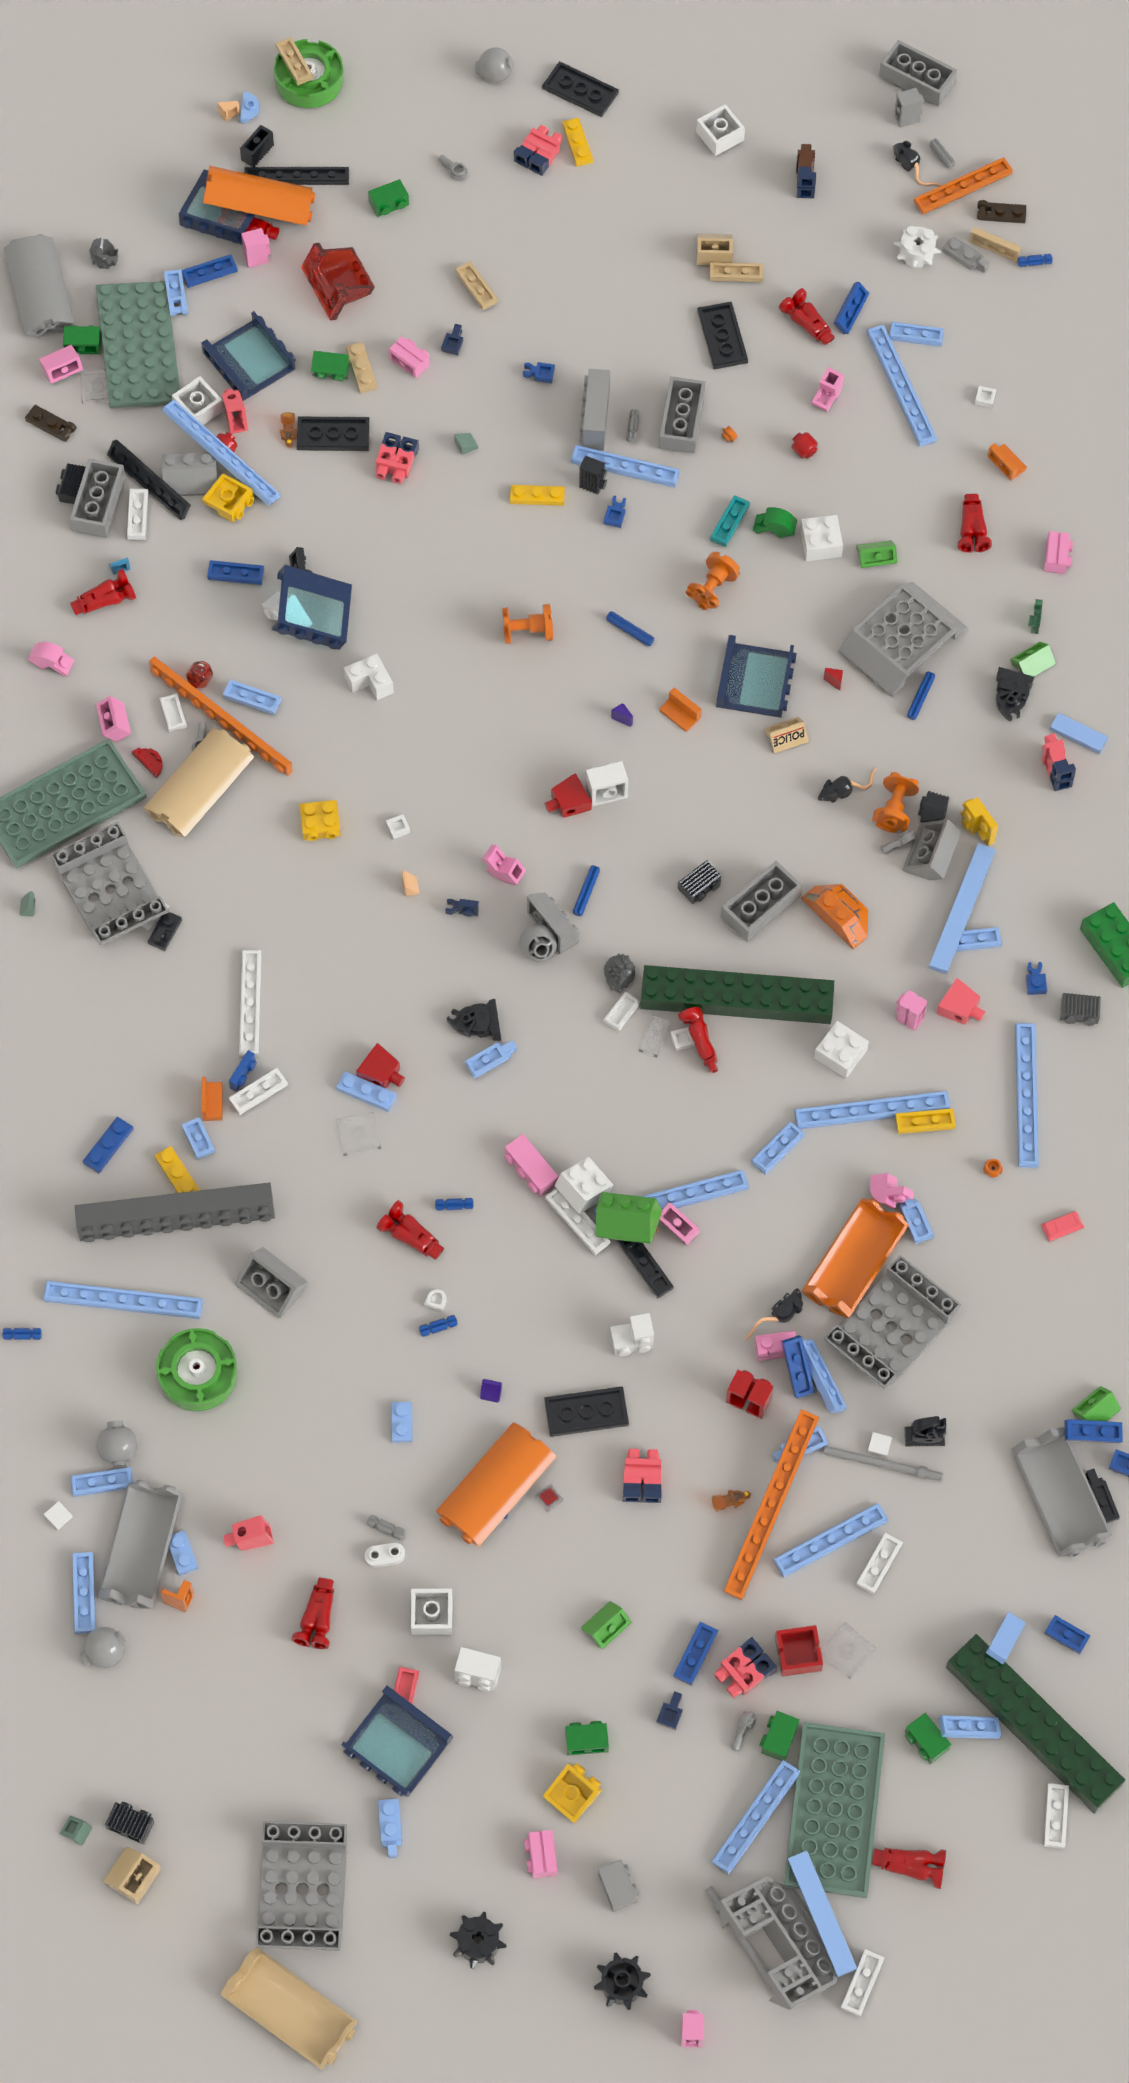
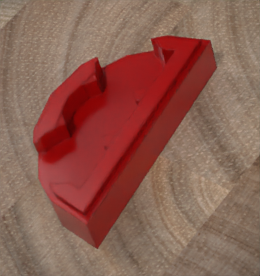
[132,748,163,779]

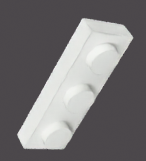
[127,489,149,540]
[229,1068,288,1115]
[856,1533,903,1595]
[1044,1783,1069,1849]
[841,1949,885,2017]

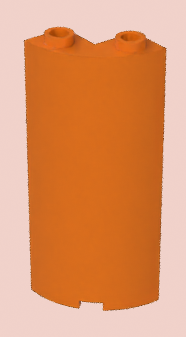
[203,165,315,226]
[801,1198,909,1318]
[436,1422,557,1546]

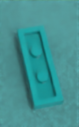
[710,495,750,547]

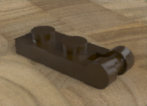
[977,200,1026,223]
[25,404,77,442]

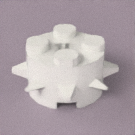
[894,226,941,268]

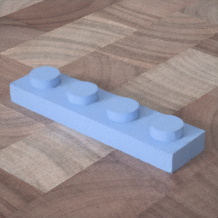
[803,1339,847,1413]
[72,1552,96,1634]

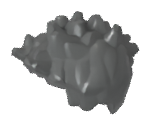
[89,238,118,269]
[604,953,635,993]

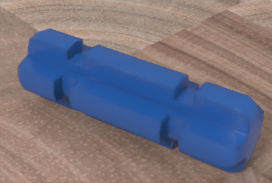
[1018,254,1053,267]
[435,1198,474,1211]
[419,1315,458,1337]
[2,1328,42,1340]

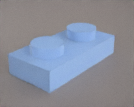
[182,1117,215,1160]
[391,1402,412,1443]
[169,1530,198,1576]

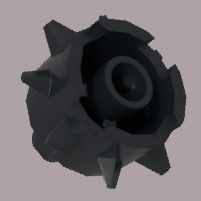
[450,1912,507,1969]
[594,1952,651,2010]

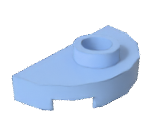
[240,92,259,123]

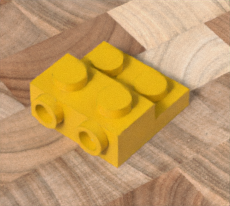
[202,473,254,523]
[960,797,998,846]
[299,800,341,841]
[543,1763,603,1823]

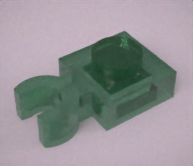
[1028,599,1043,634]

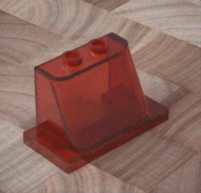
[301,243,375,321]

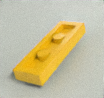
[562,117,593,167]
[510,485,565,506]
[895,1108,956,1134]
[154,1146,200,1193]

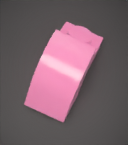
[812,367,844,412]
[27,642,74,676]
[482,844,526,885]
[870,1173,914,1209]

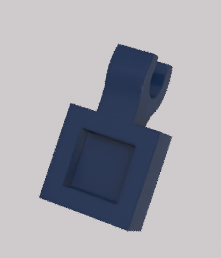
[441,324,464,356]
[445,899,479,917]
[656,1691,683,1730]

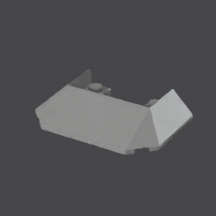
[719,1876,837,2010]

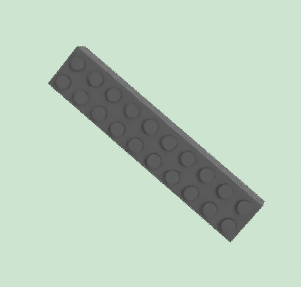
[74,1182,275,1242]

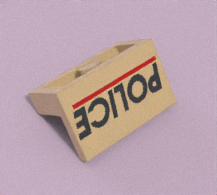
[764,717,809,753]

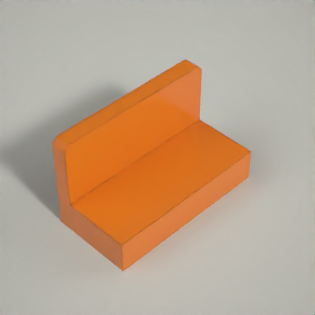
[987,443,1027,480]
[660,688,702,732]
[201,1077,223,1121]
[160,1580,194,1612]

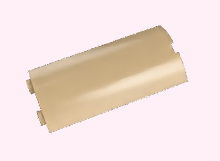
[143,729,254,837]
[220,1948,358,2070]

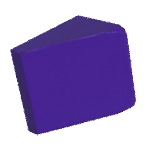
[611,703,633,727]
[480,1379,502,1403]

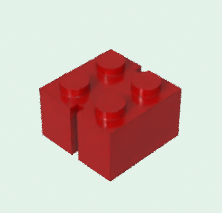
[726,1369,774,1419]
[775,1625,823,1677]

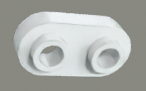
[365,1543,405,1568]

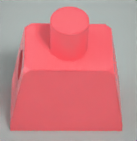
[222,389,248,434]
[937,978,986,1024]
[223,1515,274,1550]

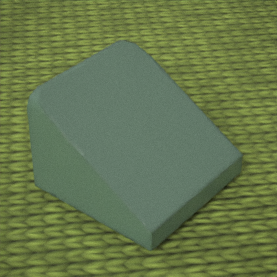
[454,433,478,455]
[20,891,36,916]
[60,1816,92,1845]

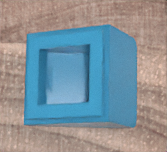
[109,558,130,575]

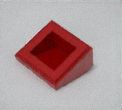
[823,668,843,690]

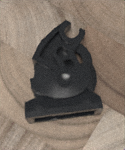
[995,667,1034,721]
[446,999,501,1041]
[904,1416,947,1447]

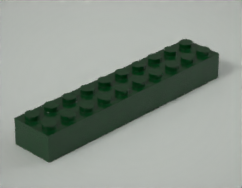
[640,965,835,1024]
[946,1634,1126,1814]

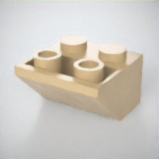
[697,234,733,265]
[103,1847,161,1905]

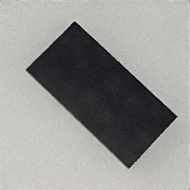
[542,61,619,117]
[697,301,748,370]
[297,416,370,451]
[544,1386,629,1437]

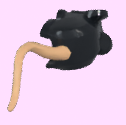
[893,141,941,186]
[817,768,877,803]
[745,1288,803,1340]

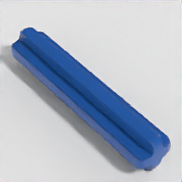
[606,611,654,646]
[907,671,935,720]
[573,865,600,917]

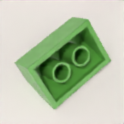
[596,1192,662,1244]

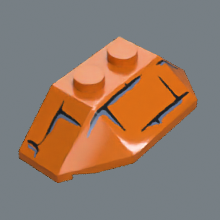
[801,884,868,949]

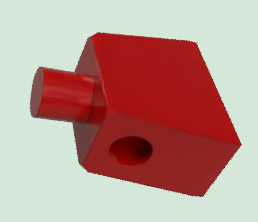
[544,773,592,818]
[356,1043,405,1088]

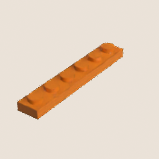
[914,157,1013,215]

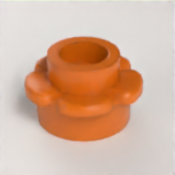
[721,426,738,442]
[983,1159,1003,1177]

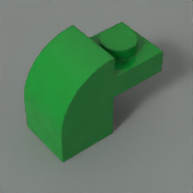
[753,507,798,538]

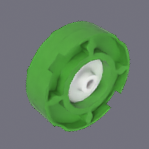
[274,39,344,108]
[156,1328,238,1411]

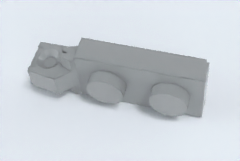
[942,236,989,273]

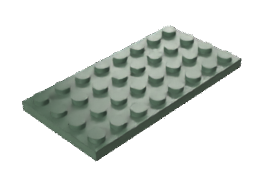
[96,281,180,408]
[0,738,147,869]
[784,1722,885,1898]

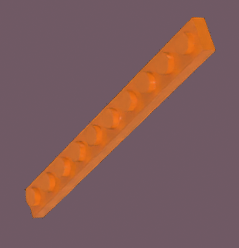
[149,656,292,776]
[723,1409,819,1600]

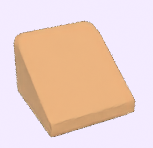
[217,101,240,121]
[402,871,419,896]

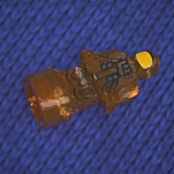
[280,412,297,448]
[712,1490,751,1512]

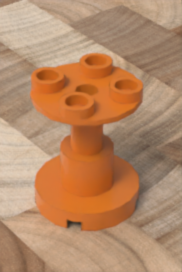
[685,552,740,610]
[502,604,553,644]
[872,772,919,833]

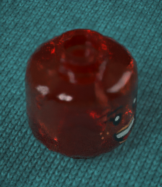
[186,661,213,689]

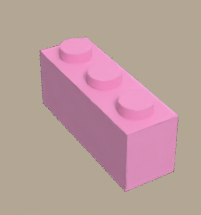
[504,1134,559,1197]

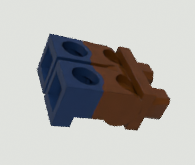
[796,144,816,199]

